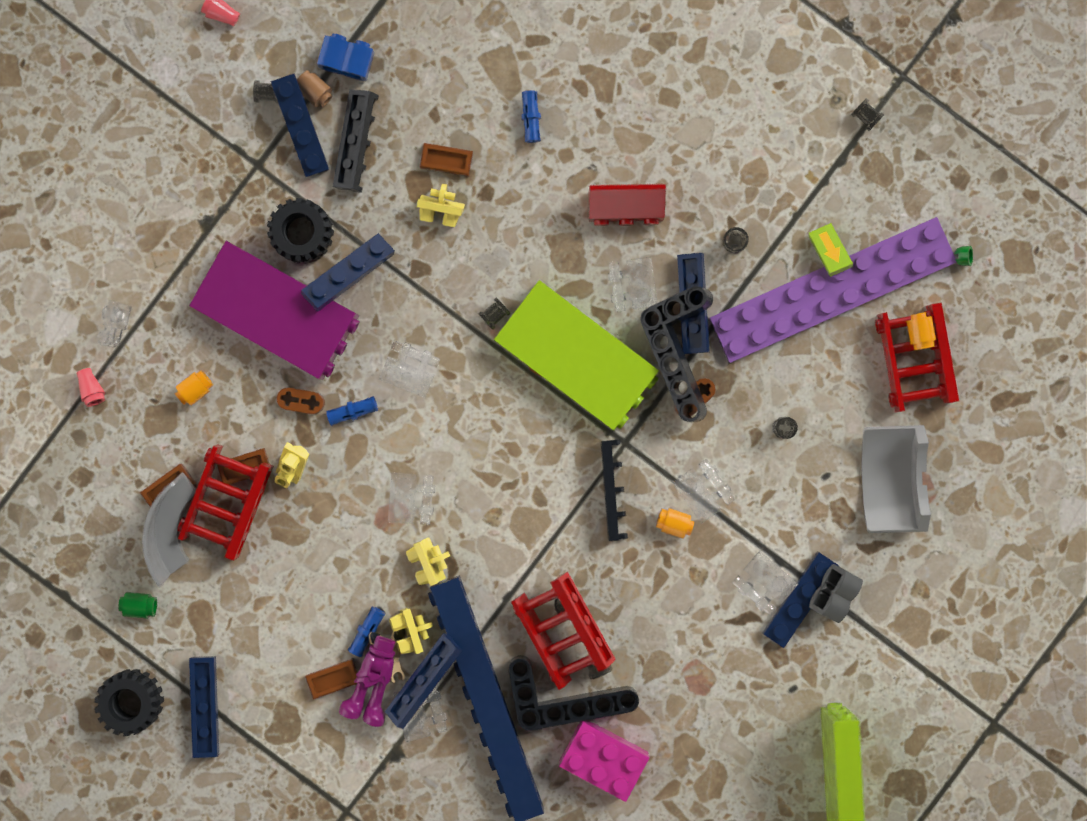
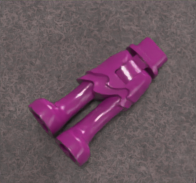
[339,636,395,727]

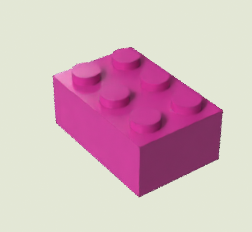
[559,720,650,802]

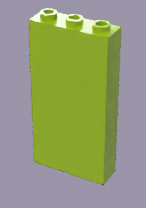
[494,280,659,431]
[820,703,865,821]

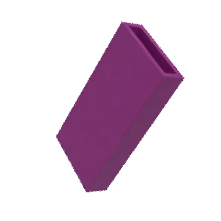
[189,241,360,380]

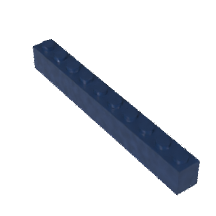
[428,575,544,821]

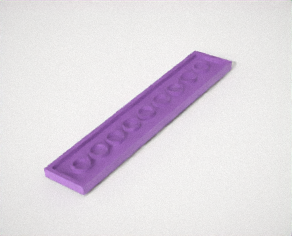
[709,217,956,363]

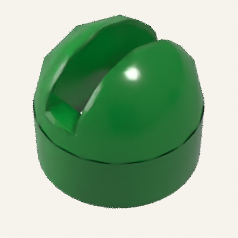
[954,246,973,266]

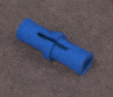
[521,90,541,143]
[326,396,379,426]
[348,606,386,657]

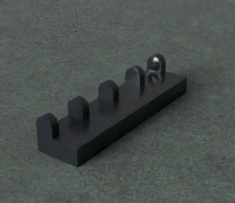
[333,89,379,193]
[600,439,628,541]

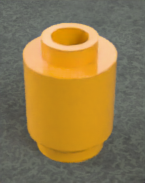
[906,312,936,350]
[175,370,213,406]
[656,508,694,539]

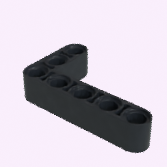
[640,286,713,422]
[509,655,639,730]

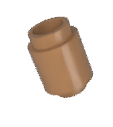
[297,70,332,107]

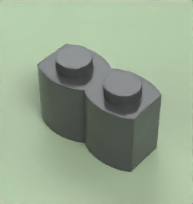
[809,564,863,623]

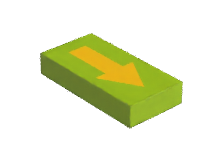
[808,223,853,277]

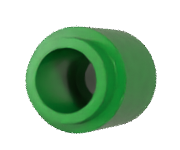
[118,592,158,619]

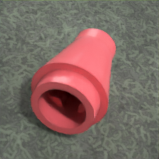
[201,0,240,27]
[76,368,105,407]

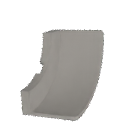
[861,425,931,533]
[143,472,196,587]

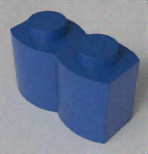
[317,33,374,81]

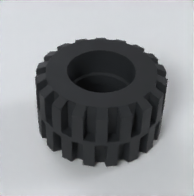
[267,198,334,264]
[94,669,164,736]

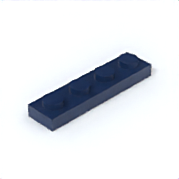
[270,73,330,177]
[301,233,395,312]
[677,253,710,354]
[762,551,840,648]
[385,633,463,729]
[189,656,219,758]

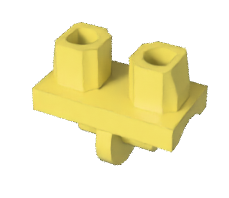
[417,184,465,227]
[274,442,309,488]
[406,537,450,586]
[389,608,433,654]

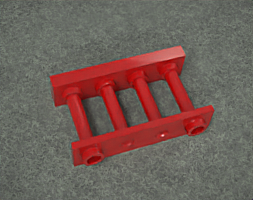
[875,302,959,412]
[177,444,274,561]
[511,571,616,690]

